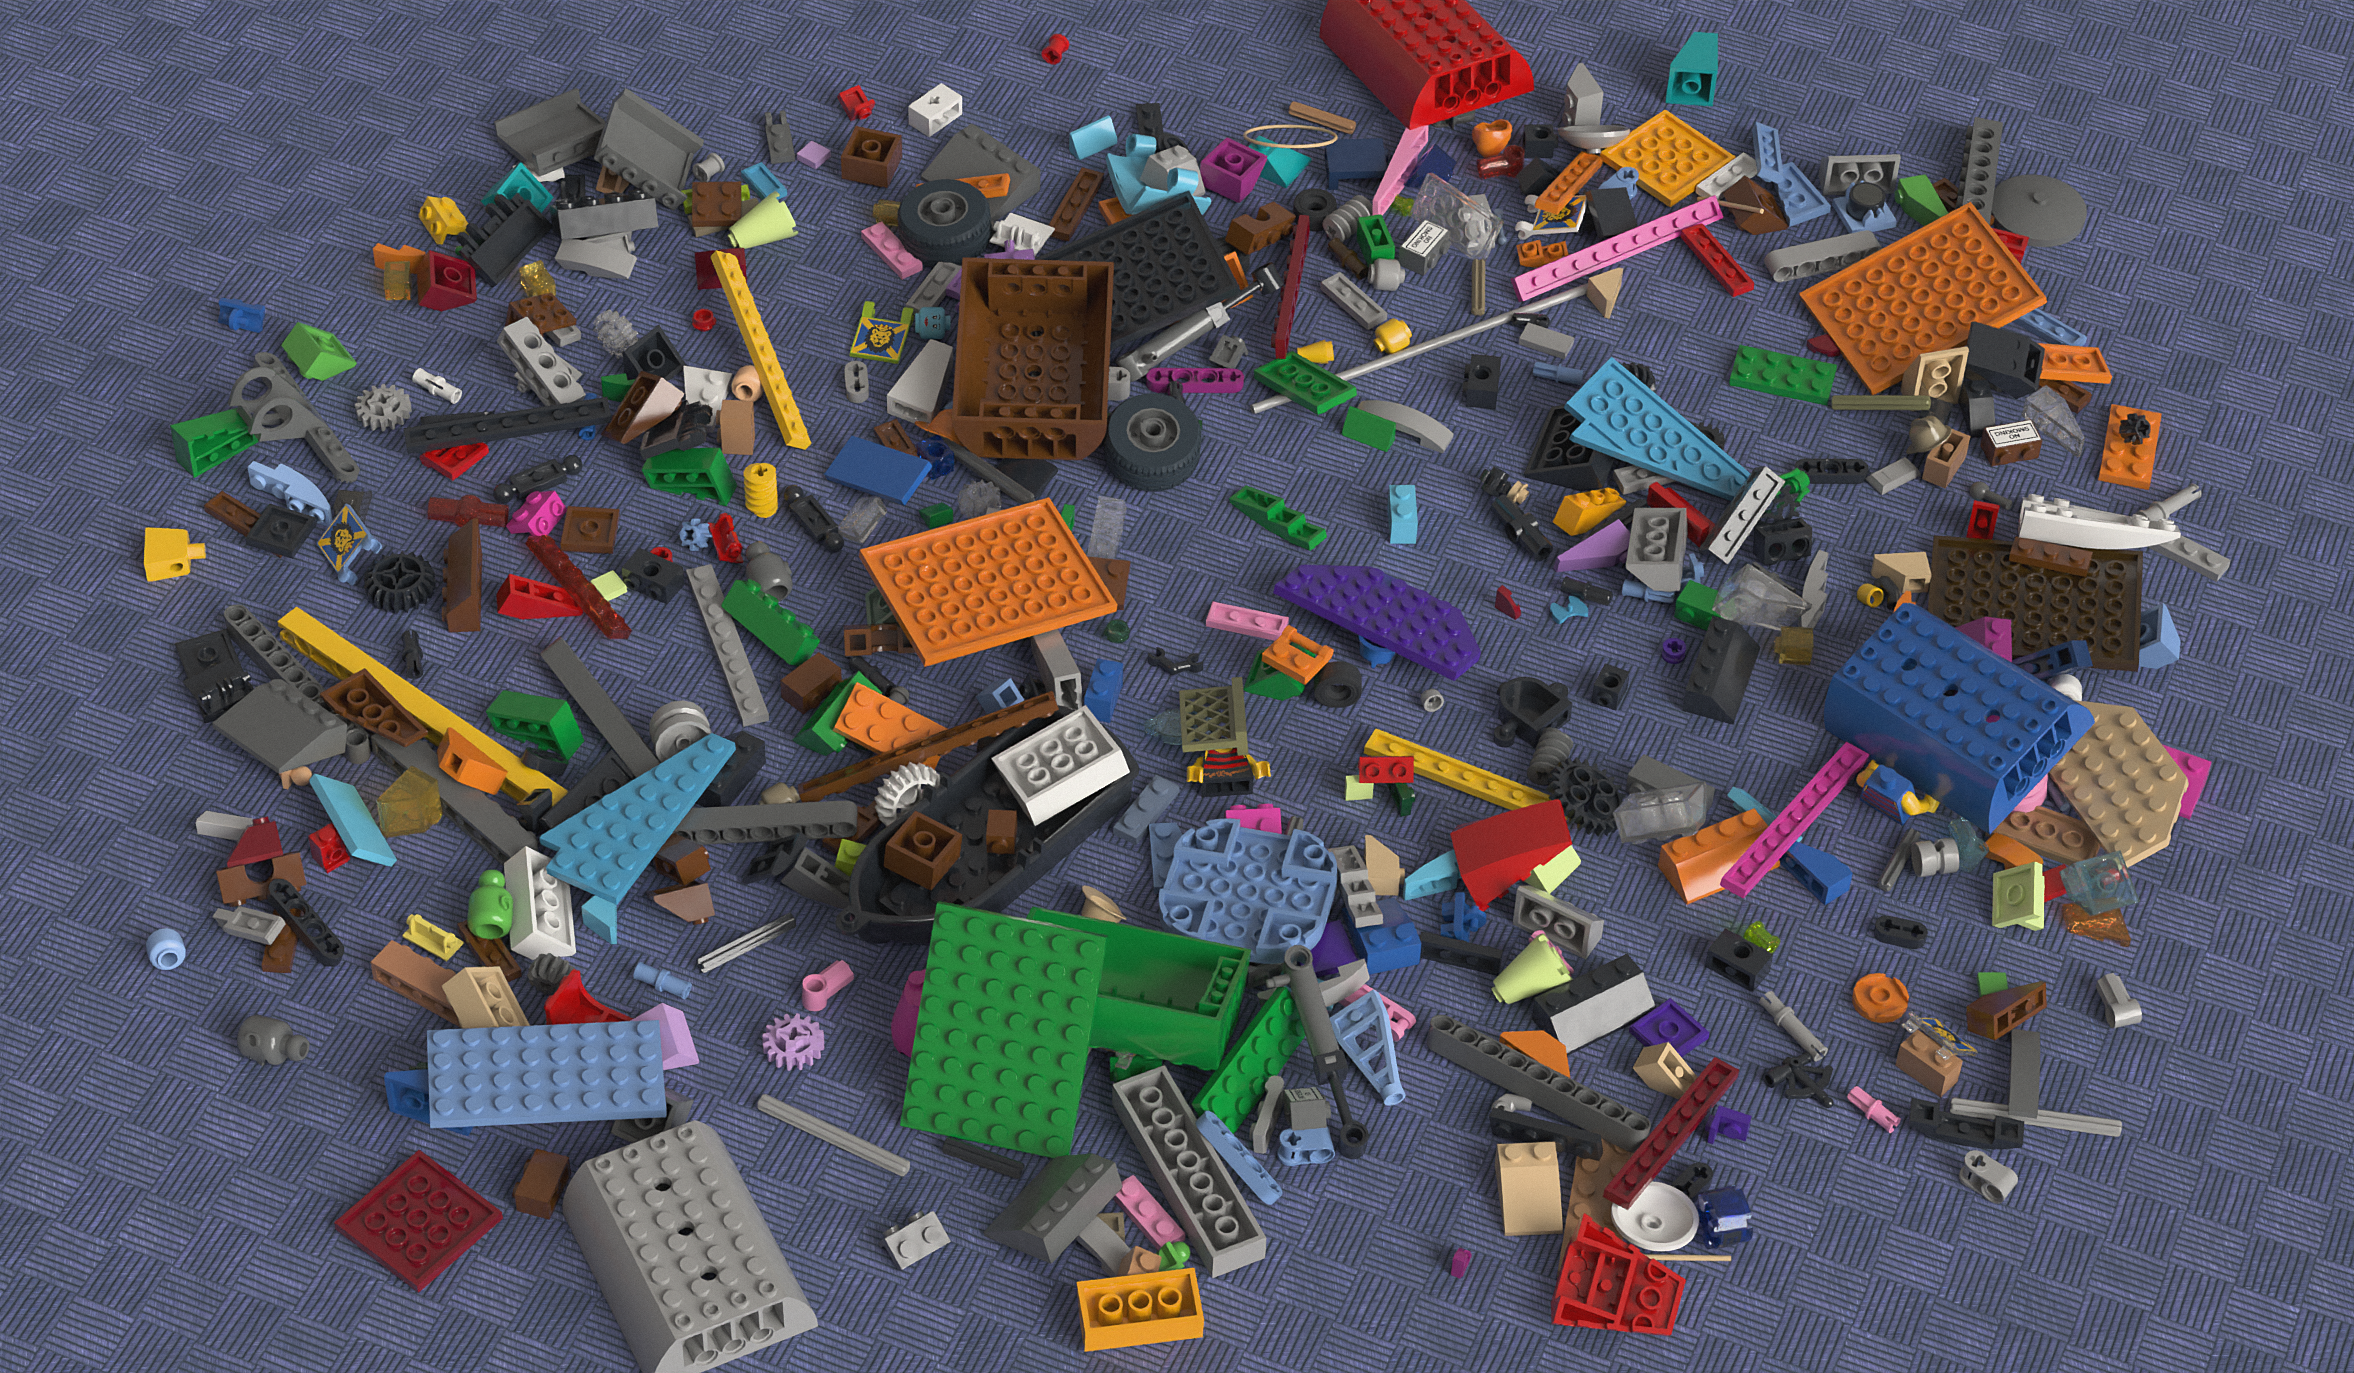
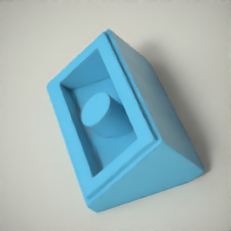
[1069,115,1117,160]

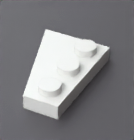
[684,366,733,433]

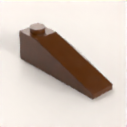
[320,668,428,748]

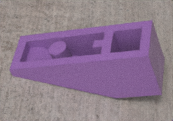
[1553,519,1631,572]

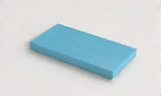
[309,774,397,867]

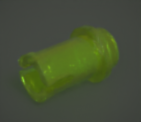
[1390,194,1417,217]

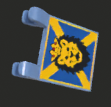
[316,504,382,586]

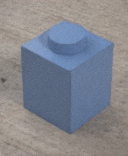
[976,678,1024,715]

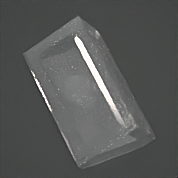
[838,497,887,543]

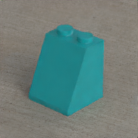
[1665,32,1718,106]

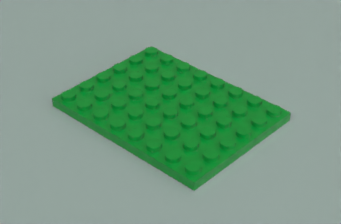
[900,901,1108,1158]

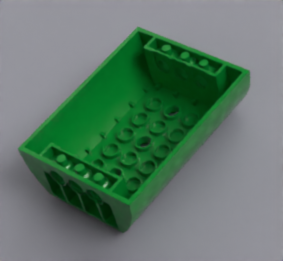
[1026,906,1252,1070]

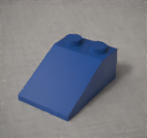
[1341,898,1421,975]
[384,1069,474,1136]

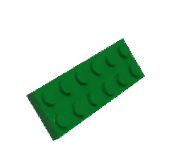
[1191,987,1306,1134]

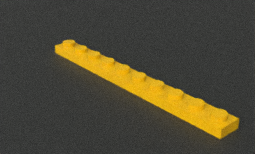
[711,250,811,450]

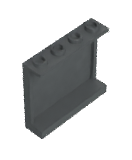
[494,88,606,177]
[594,88,704,211]

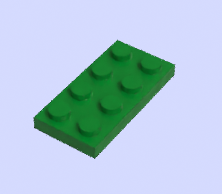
[1729,345,1837,406]
[1254,351,1357,415]

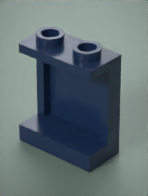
[1324,138,1389,190]

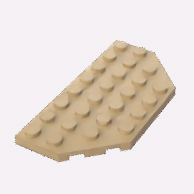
[2048,700,2189,872]

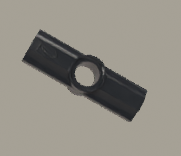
[1491,494,1553,562]

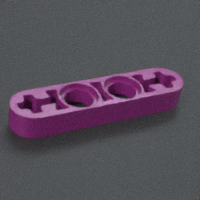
[1146,368,1244,393]

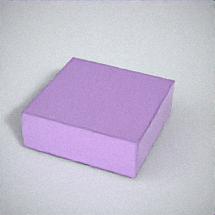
[797,141,831,169]

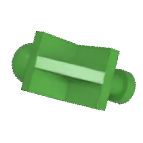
[1155,1241,1190,1272]

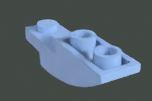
[247,461,333,527]

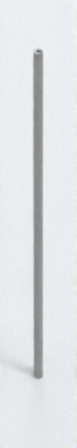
[1250,283,1588,414]

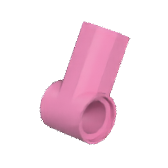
[802,960,854,1012]

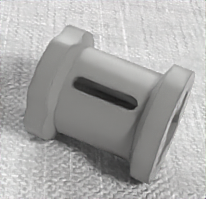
[693,153,725,182]

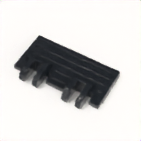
[456,193,552,288]
[639,400,713,460]

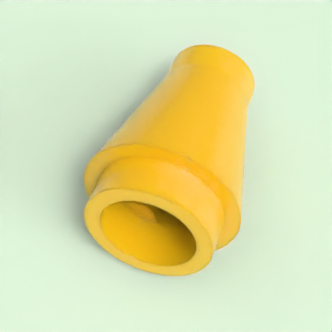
[1297,339,1334,364]

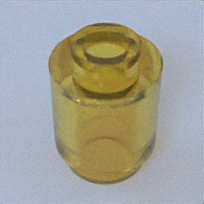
[872,199,901,226]

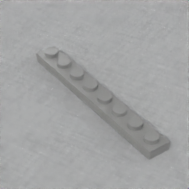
[686,564,769,727]

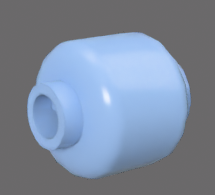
[146,928,185,970]

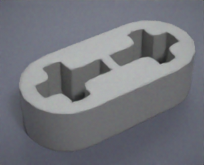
[844,361,869,403]

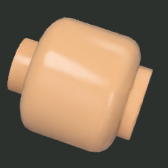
[731,365,764,402]

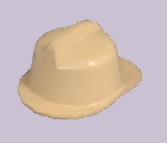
[1081,885,1127,923]

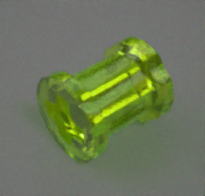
[1743,921,1781,954]

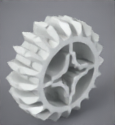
[875,762,940,826]

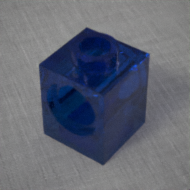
[916,435,954,480]

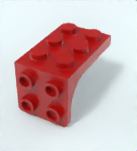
[544,969,634,1025]

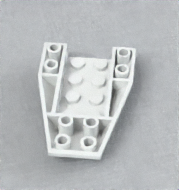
[2018,494,2181,549]

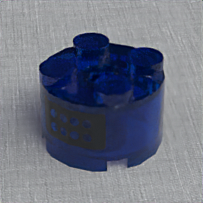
[1695,1184,1753,1250]

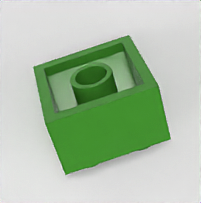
[281,322,357,381]

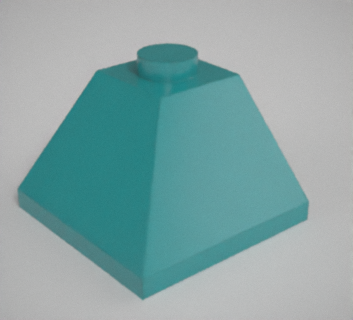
[1248,135,1312,188]
[481,162,554,213]

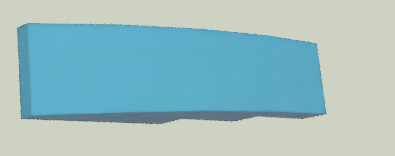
[1403,849,1462,901]

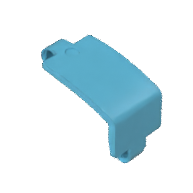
[1105,133,1211,215]

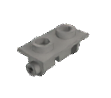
[583,231,635,254]

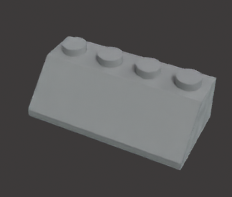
[1626,508,1688,592]

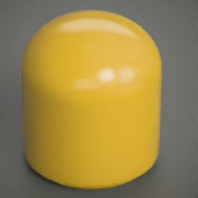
[1857,583,1883,608]

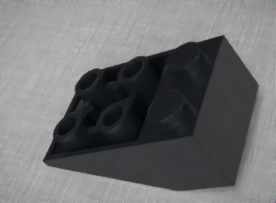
[1966,321,2045,399]

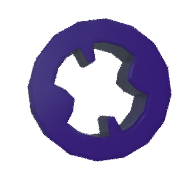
[1661,638,1686,664]

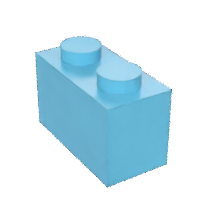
[1387,485,1418,544]

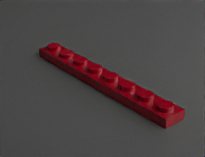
[1271,215,1310,359]
[1602,1057,1739,1211]

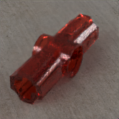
[427,495,509,527]

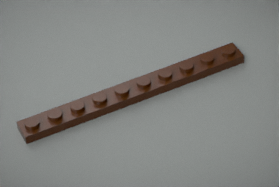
[798,691,1059,803]

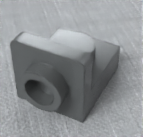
[1209,334,1249,369]

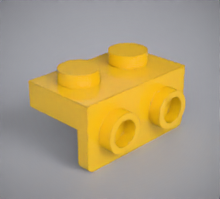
[418,196,469,245]

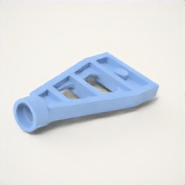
[1330,989,1406,1106]

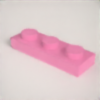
[861,221,923,280]
[1113,1175,1185,1250]

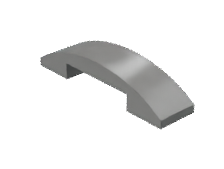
[1357,400,1454,453]
[1257,959,1370,1008]
[1075,1216,1131,1278]

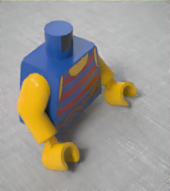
[1856,760,1940,826]

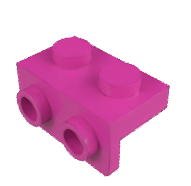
[506,491,567,543]
[1224,804,1282,834]

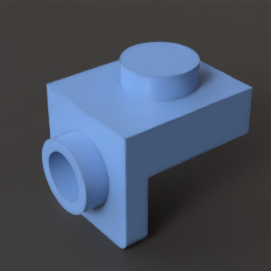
[1675,553,1704,593]

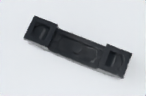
[1909,1098,2025,1149]

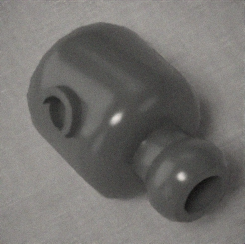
[745,541,793,602]
[237,1014,309,1066]

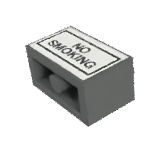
[1399,219,1451,276]
[1283,1087,1331,1131]

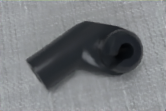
[1512,313,1550,328]
[1874,576,1900,610]

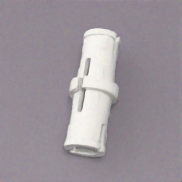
[412,368,462,404]

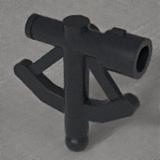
[1763,1052,1834,1108]

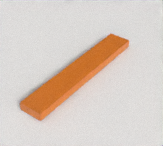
[1534,151,1603,215]

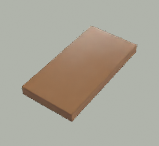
[1985,806,2101,873]

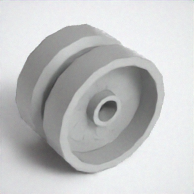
[649,700,712,763]

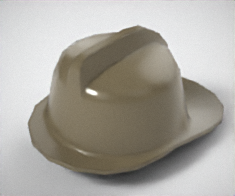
[1906,416,1952,454]

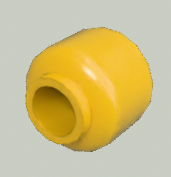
[1373,318,1412,355]

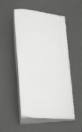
[196,811,253,840]

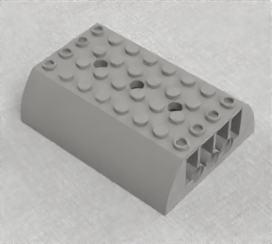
[562,1120,818,1373]

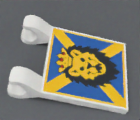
[1515,195,1588,240]

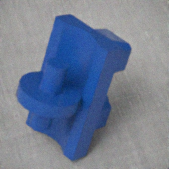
[218,297,265,333]
[1440,892,1487,942]

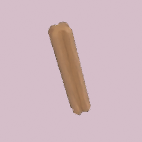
[1289,101,1356,134]

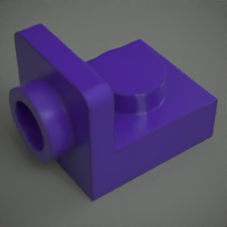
[1705,1105,1752,1144]

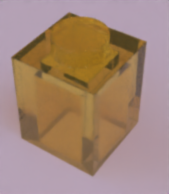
[383,261,412,300]
[1774,626,1814,665]

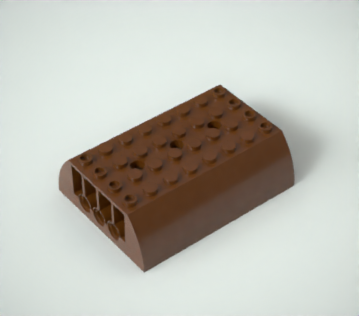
[952,258,1114,460]

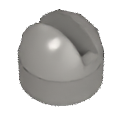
[1420,688,1444,712]

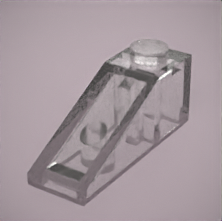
[2022,385,2085,458]
[1087,496,1127,559]

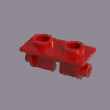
[708,513,744,564]
[1358,756,1414,783]

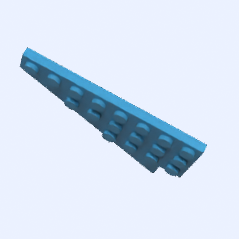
[1564,357,1750,501]
[540,733,736,905]

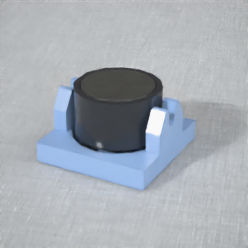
[1832,180,1897,234]

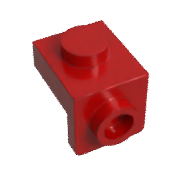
[837,85,876,121]

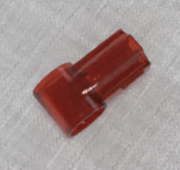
[1476,145,1525,180]

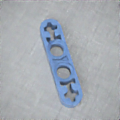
[1196,1111,1283,1205]

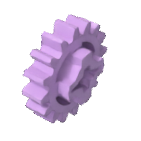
[762,1013,824,1071]

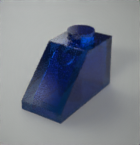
[1404,144,1457,188]

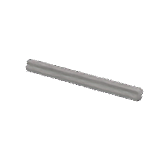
[757,1094,910,1176]
[1950,1097,2122,1137]

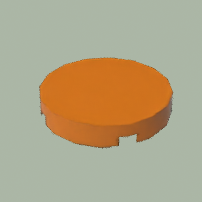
[1852,973,1909,1023]

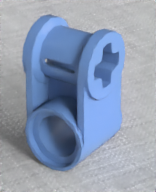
[1599,167,1639,200]
[1277,1127,1335,1166]

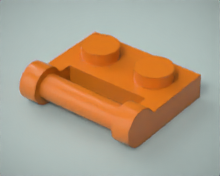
[1262,625,1334,685]

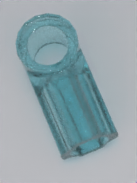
[1947,817,1989,872]

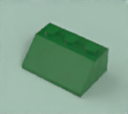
[792,671,882,756]

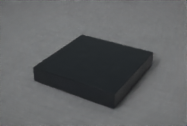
[1585,187,1638,239]
[245,504,317,559]

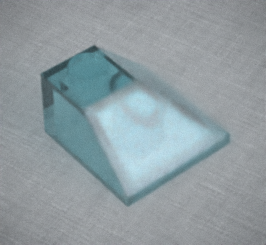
[2059,850,2140,916]

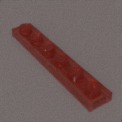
[525,535,632,639]

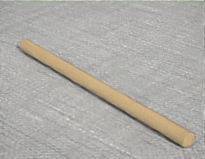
[1697,196,1764,214]
[1644,1254,1731,1261]

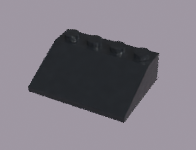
[1524,405,1615,491]

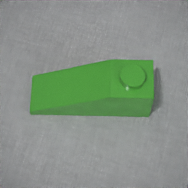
[1894,174,1948,226]

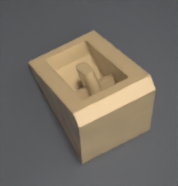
[1587,267,1623,319]

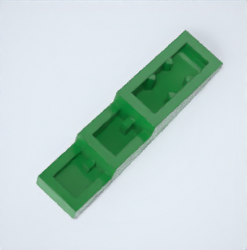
[1229,485,1327,551]

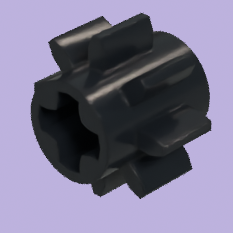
[2119,413,2151,445]
[1479,466,1512,497]

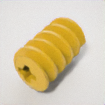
[744,463,778,518]

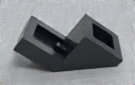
[516,788,552,832]

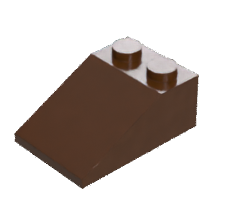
[601,371,685,444]

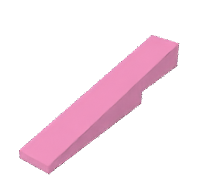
[1373,125,1428,216]

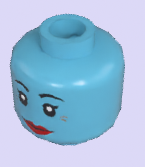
[915,307,950,339]

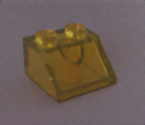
[376,766,442,838]

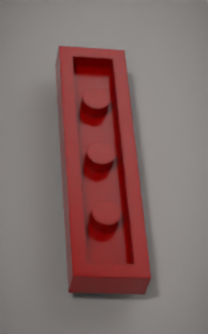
[1681,223,1754,297]

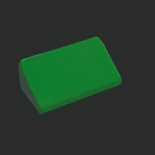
[1342,406,1396,452]

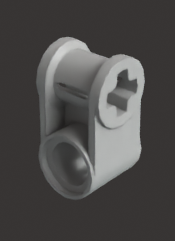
[1959,1150,2018,1204]

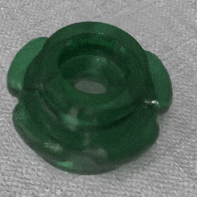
[1104,619,1130,644]

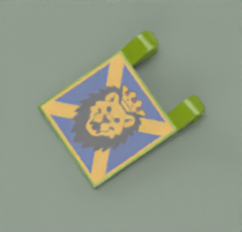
[850,301,914,364]

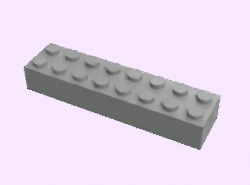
[1112,1065,1266,1278]

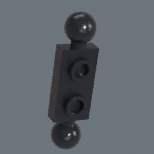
[493,455,583,504]
[784,485,844,553]

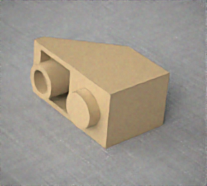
[1871,552,1931,593]

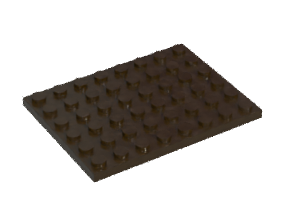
[1928,535,2143,672]

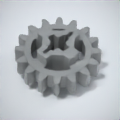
[355,384,412,431]

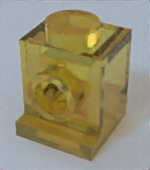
[519,260,556,298]

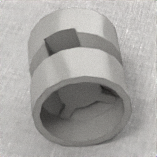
[1911,837,1959,877]

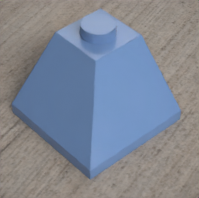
[2139,603,2180,669]

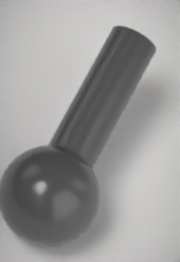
[1969,481,2012,510]

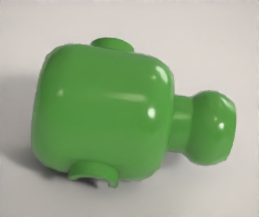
[467,870,514,940]

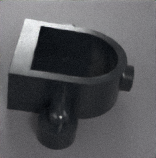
[1493,677,1572,748]

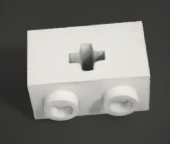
[908,83,962,137]

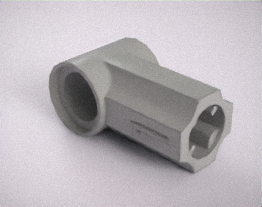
[2096,973,2142,1028]

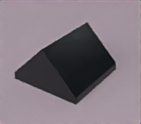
[622,325,687,381]

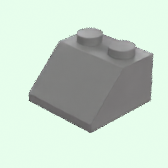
[1562,63,1603,126]
[1140,145,1205,197]

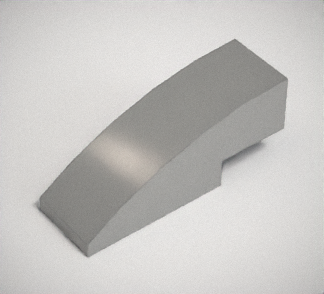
[555,239,637,279]

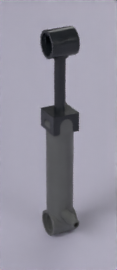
[1115,262,1284,383]
[1265,945,1369,1159]

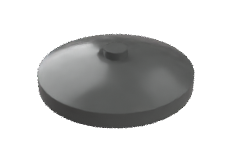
[1991,174,2087,247]

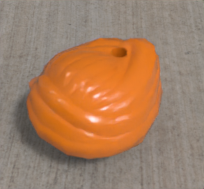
[1472,119,1512,159]

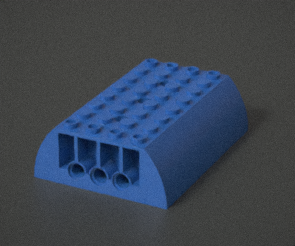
[1824,603,2095,834]

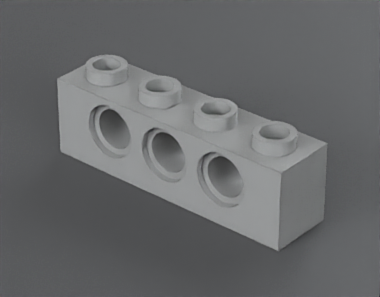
[497,317,586,406]

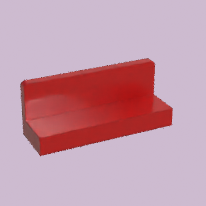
[1647,481,1715,547]

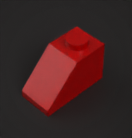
[1966,500,2000,540]

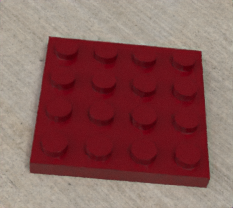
[334,1150,503,1293]

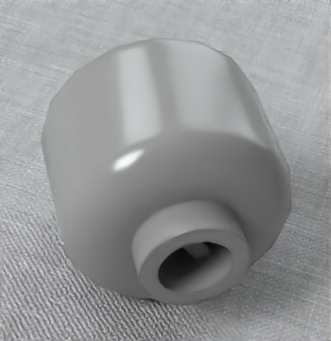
[1368,258,1405,291]

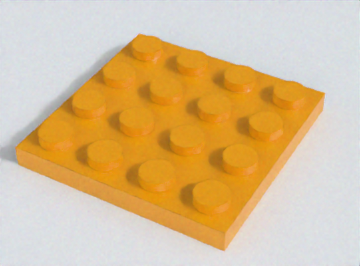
[1600,110,1736,207]

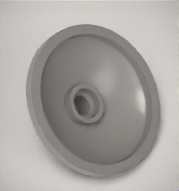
[1558,125,1630,153]

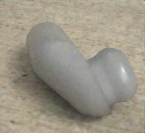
[1492,1094,1532,1112]

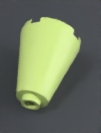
[727,191,798,249]
[1491,933,1573,1004]

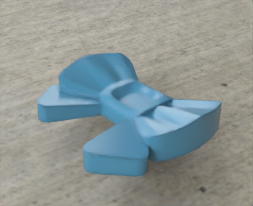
[1550,596,1588,624]

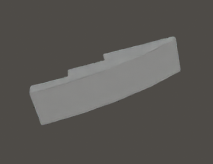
[1798,550,1829,645]
[1328,845,1383,928]

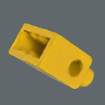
[144,527,206,582]

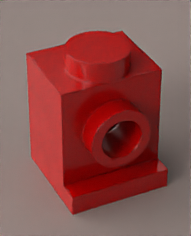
[308,822,350,873]

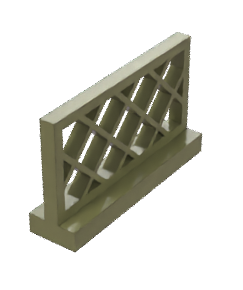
[1179,677,1249,756]

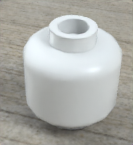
[2048,674,2082,701]

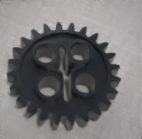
[1546,757,1629,837]

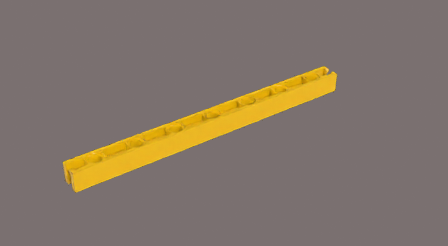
[277,606,567,806]

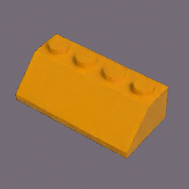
[1077,1268,1204,1352]

